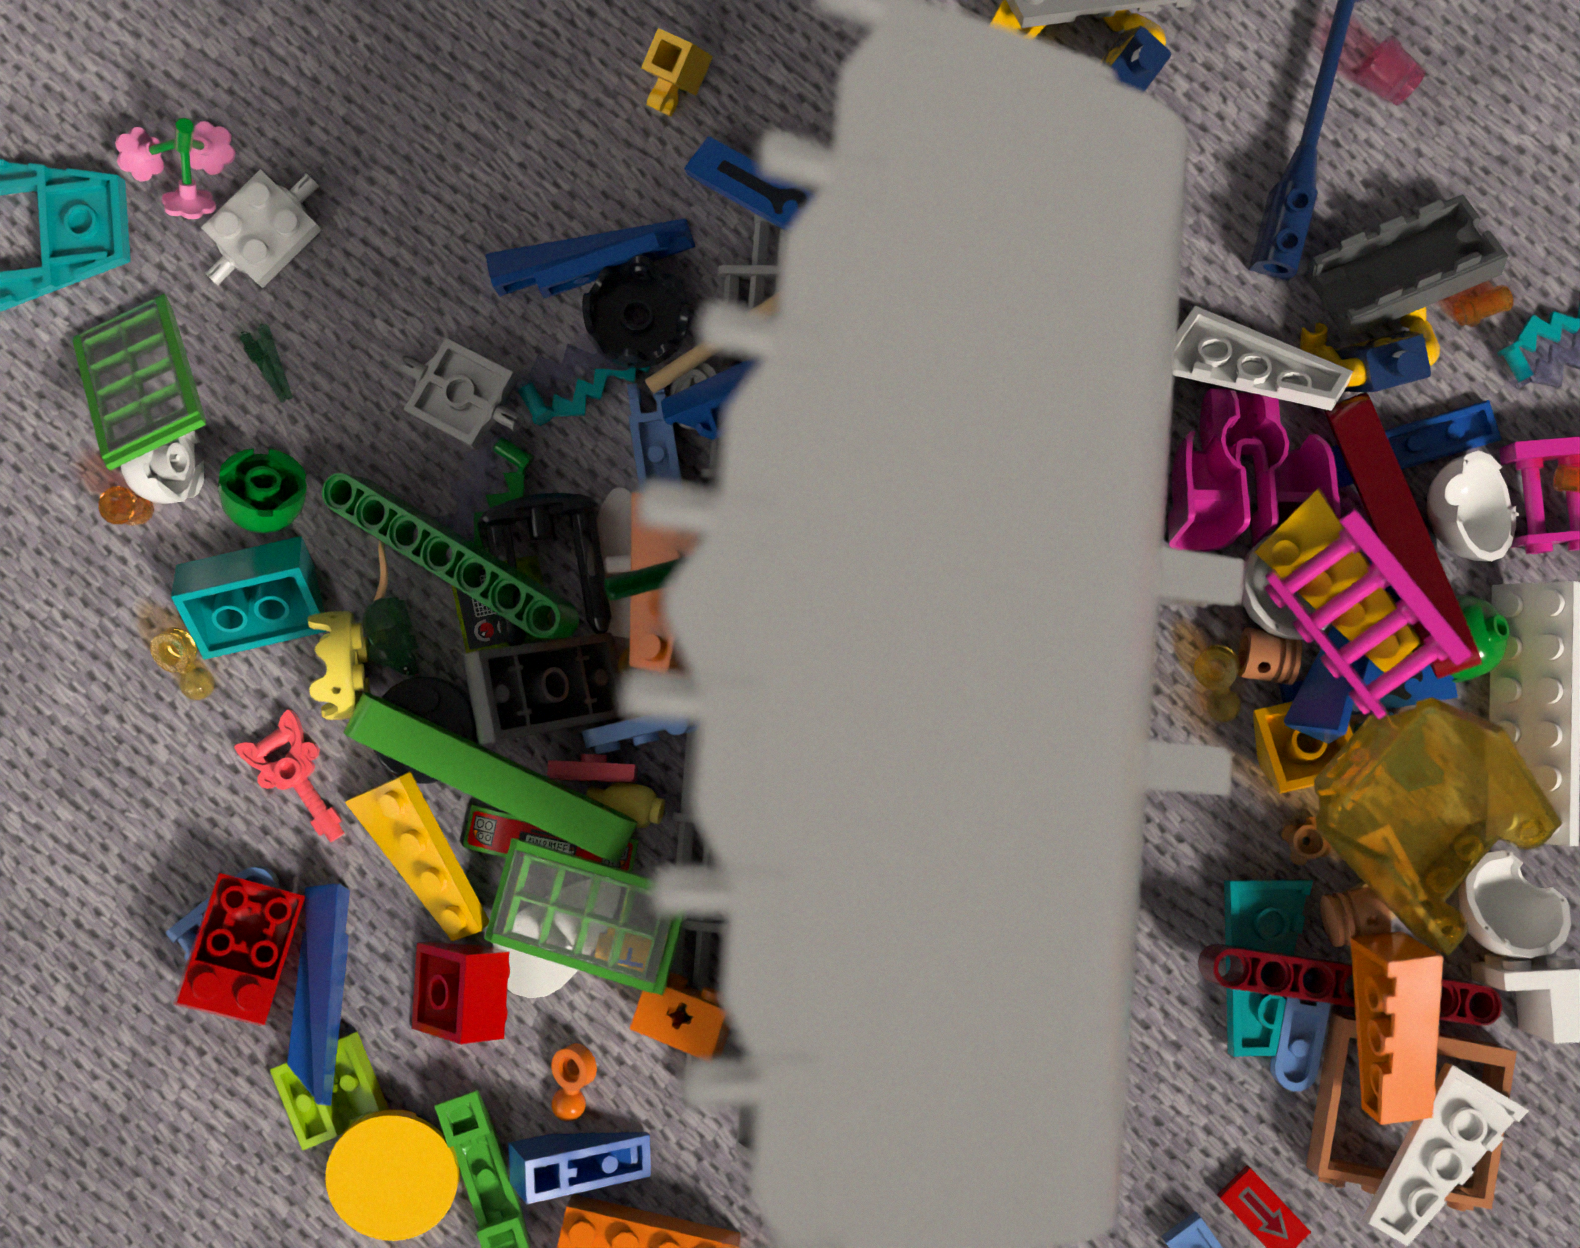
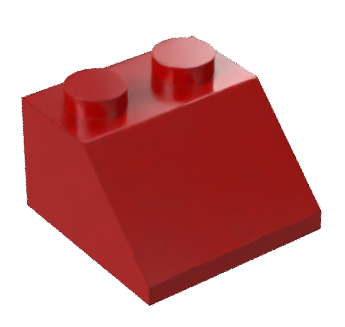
[411,942,510,1045]

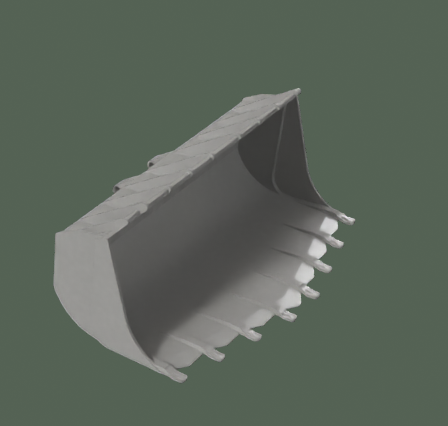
[620,0,1244,1248]

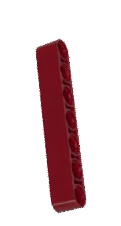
[1324,392,1482,679]
[1198,944,1502,1026]

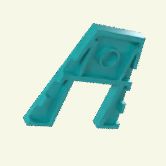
[0,159,131,312]

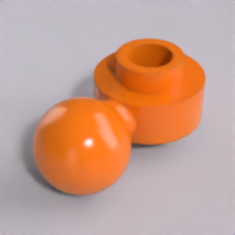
[551,1043,597,1122]

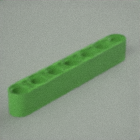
[343,692,638,863]

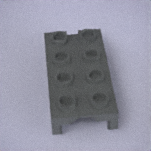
[1306,194,1508,339]

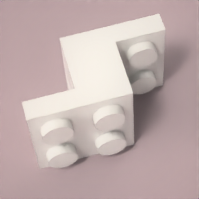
[1471,952,1580,1043]

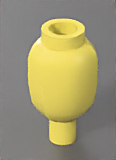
[586,782,665,828]

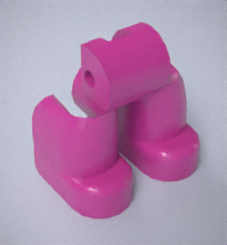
[1167,389,1341,552]

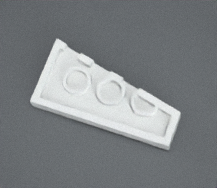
[1362,1063,1529,1246]

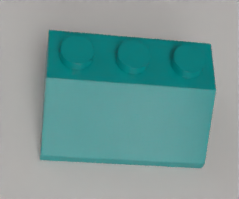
[171,536,327,660]

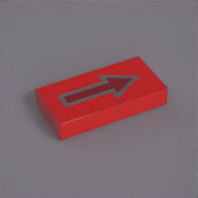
[1217,1165,1311,1248]

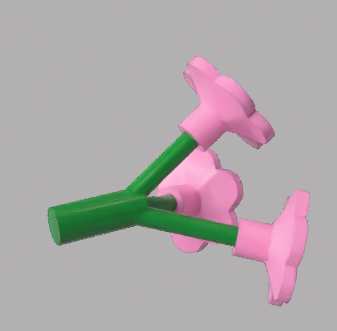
[115,118,236,219]

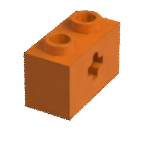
[629,972,732,1060]

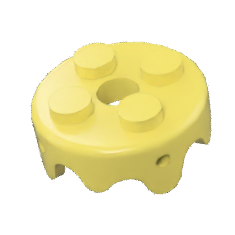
[307,610,371,720]

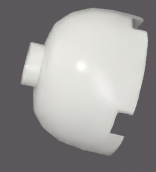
[121,419,204,504]

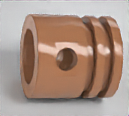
[1236,627,1302,685]
[1320,885,1392,947]

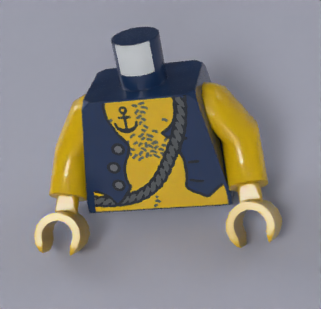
[1100,9,1172,93]
[1300,307,1440,392]

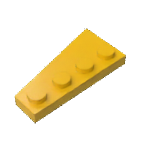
[345,771,489,941]

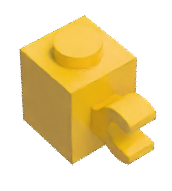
[641,28,713,117]

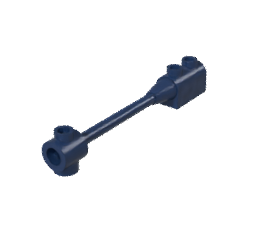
[1249,0,1365,281]

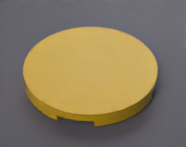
[325,1109,460,1241]

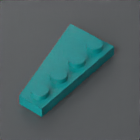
[1224,879,1313,1057]

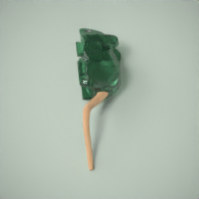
[362,540,420,676]

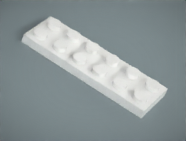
[1487,581,1580,846]

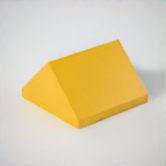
[1253,701,1366,794]

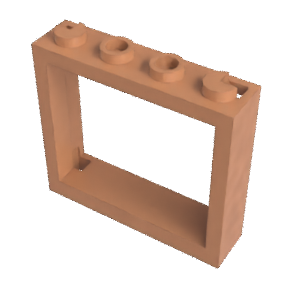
[1306,1012,1517,1212]

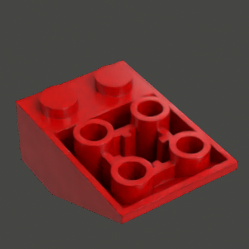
[173,873,305,1026]

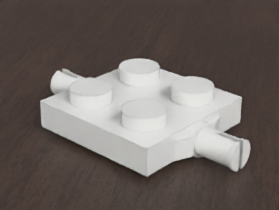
[201,169,322,288]

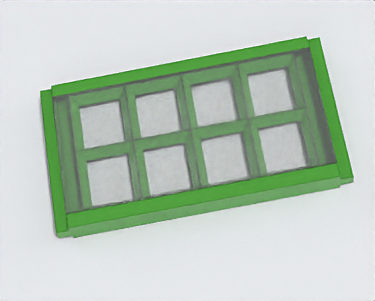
[72,294,206,470]
[484,838,686,995]

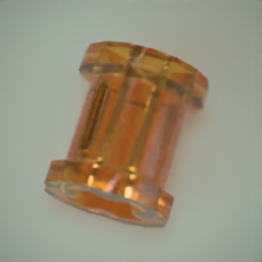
[99,486,154,526]

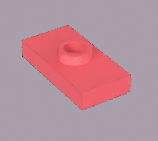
[547,754,638,783]

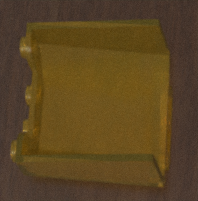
[1314,697,1562,956]

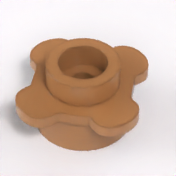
[1281,817,1331,866]

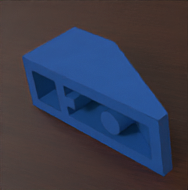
[509,1132,651,1204]

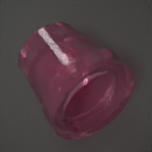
[1353,35,1426,106]

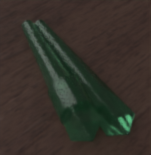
[239,323,293,403]

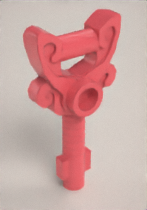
[234,709,345,843]

